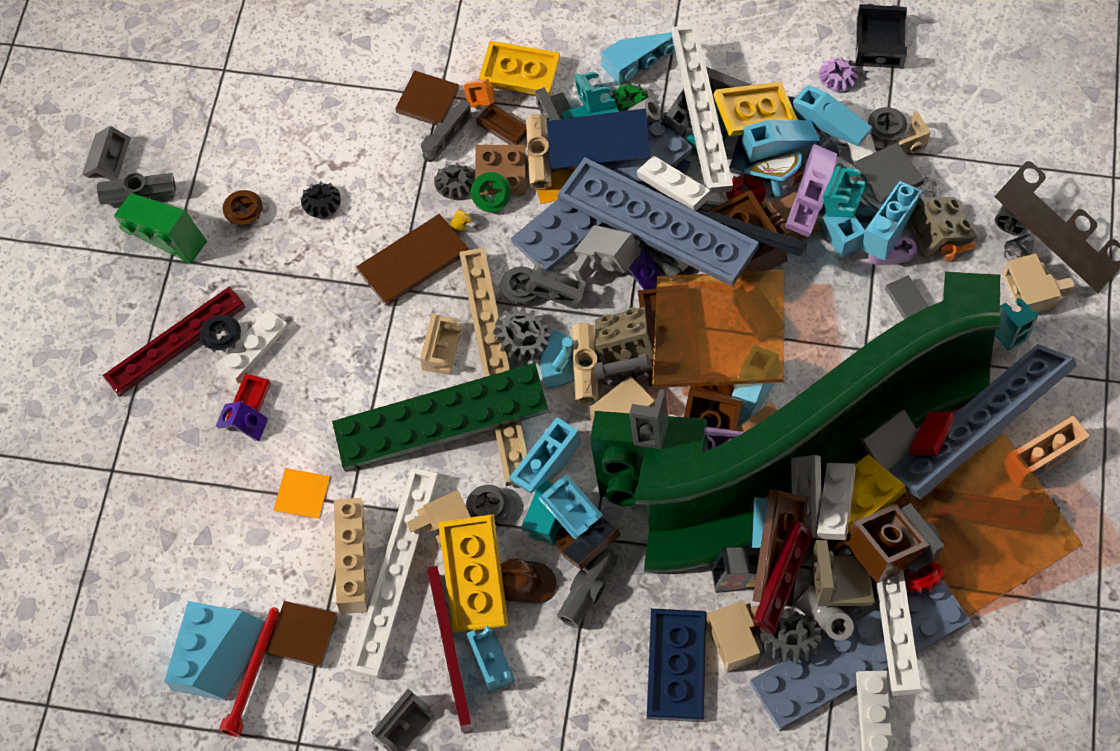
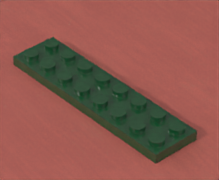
[332,363,550,472]

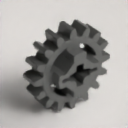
[493,307,550,361]
[760,611,822,663]

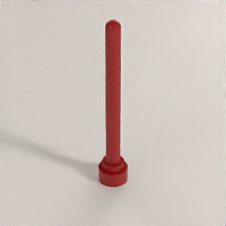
[218,607,280,737]

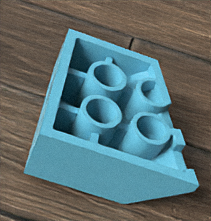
[164,601,265,701]

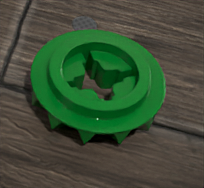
[611,83,649,112]
[471,172,511,212]

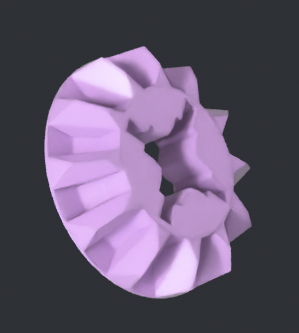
[819,56,858,91]

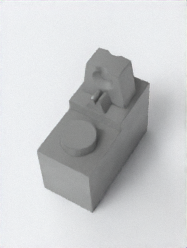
[571,225,642,280]

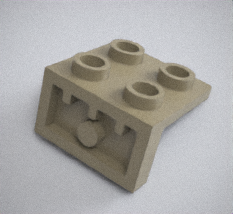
[907,197,977,256]
[595,307,655,364]
[811,540,874,606]

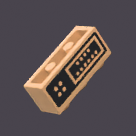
[1002,416,1090,489]

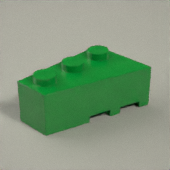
[114,193,207,264]

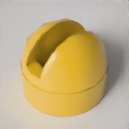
[450,209,471,231]

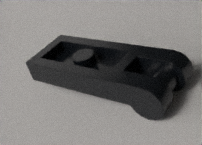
[661,88,713,137]

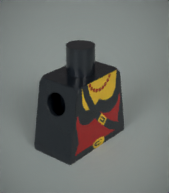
[711,548,760,593]

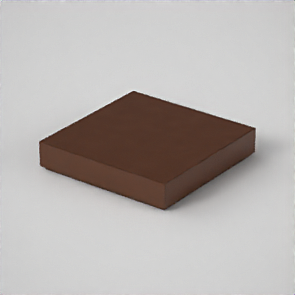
[395,70,459,126]
[267,601,338,668]

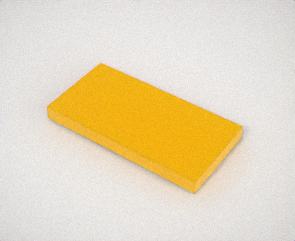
[438,515,508,633]

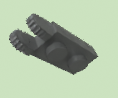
[421,99,472,162]

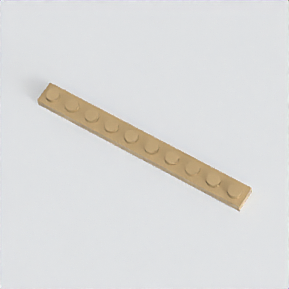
[460,248,527,486]

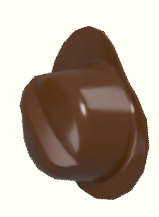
[501,558,557,603]

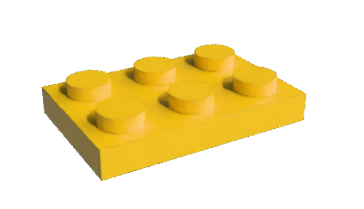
[478,40,560,97]
[713,81,797,137]
[821,454,907,541]

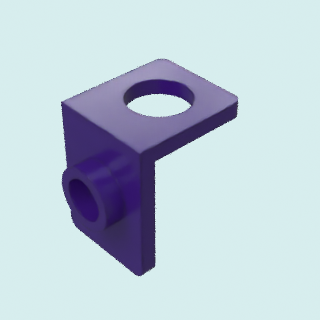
[627,250,663,290]
[216,401,268,441]

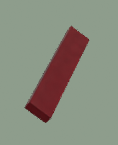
[102,286,245,397]
[427,566,473,734]

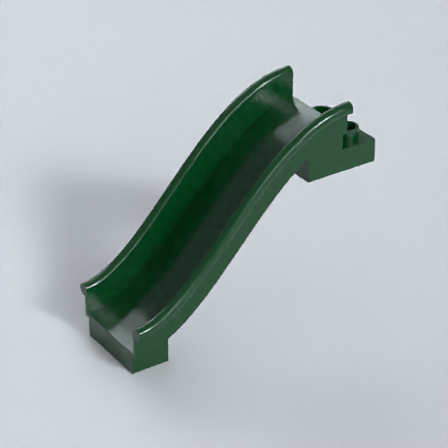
[590,271,1001,573]

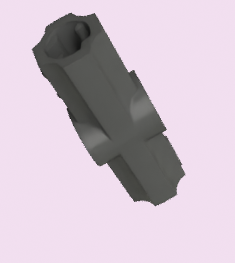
[97,173,176,205]
[557,548,618,628]

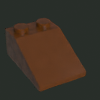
[709,190,788,283]

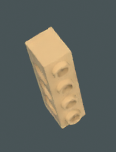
[334,498,368,614]

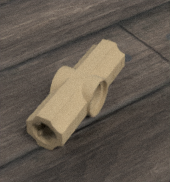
[526,114,552,190]
[572,323,599,404]

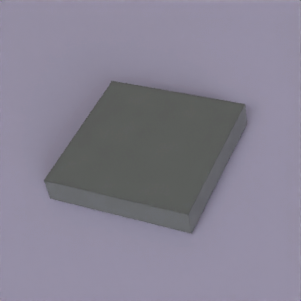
[854,143,925,204]

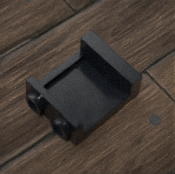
[855,4,907,69]

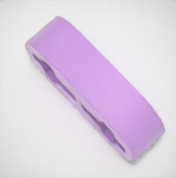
[867,237,917,266]

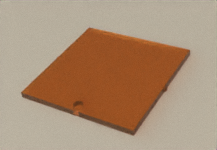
[652,269,785,388]
[906,434,1083,617]

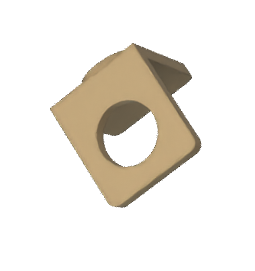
[898,112,931,154]

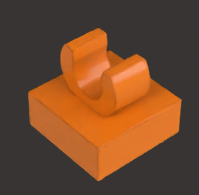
[463,79,494,108]

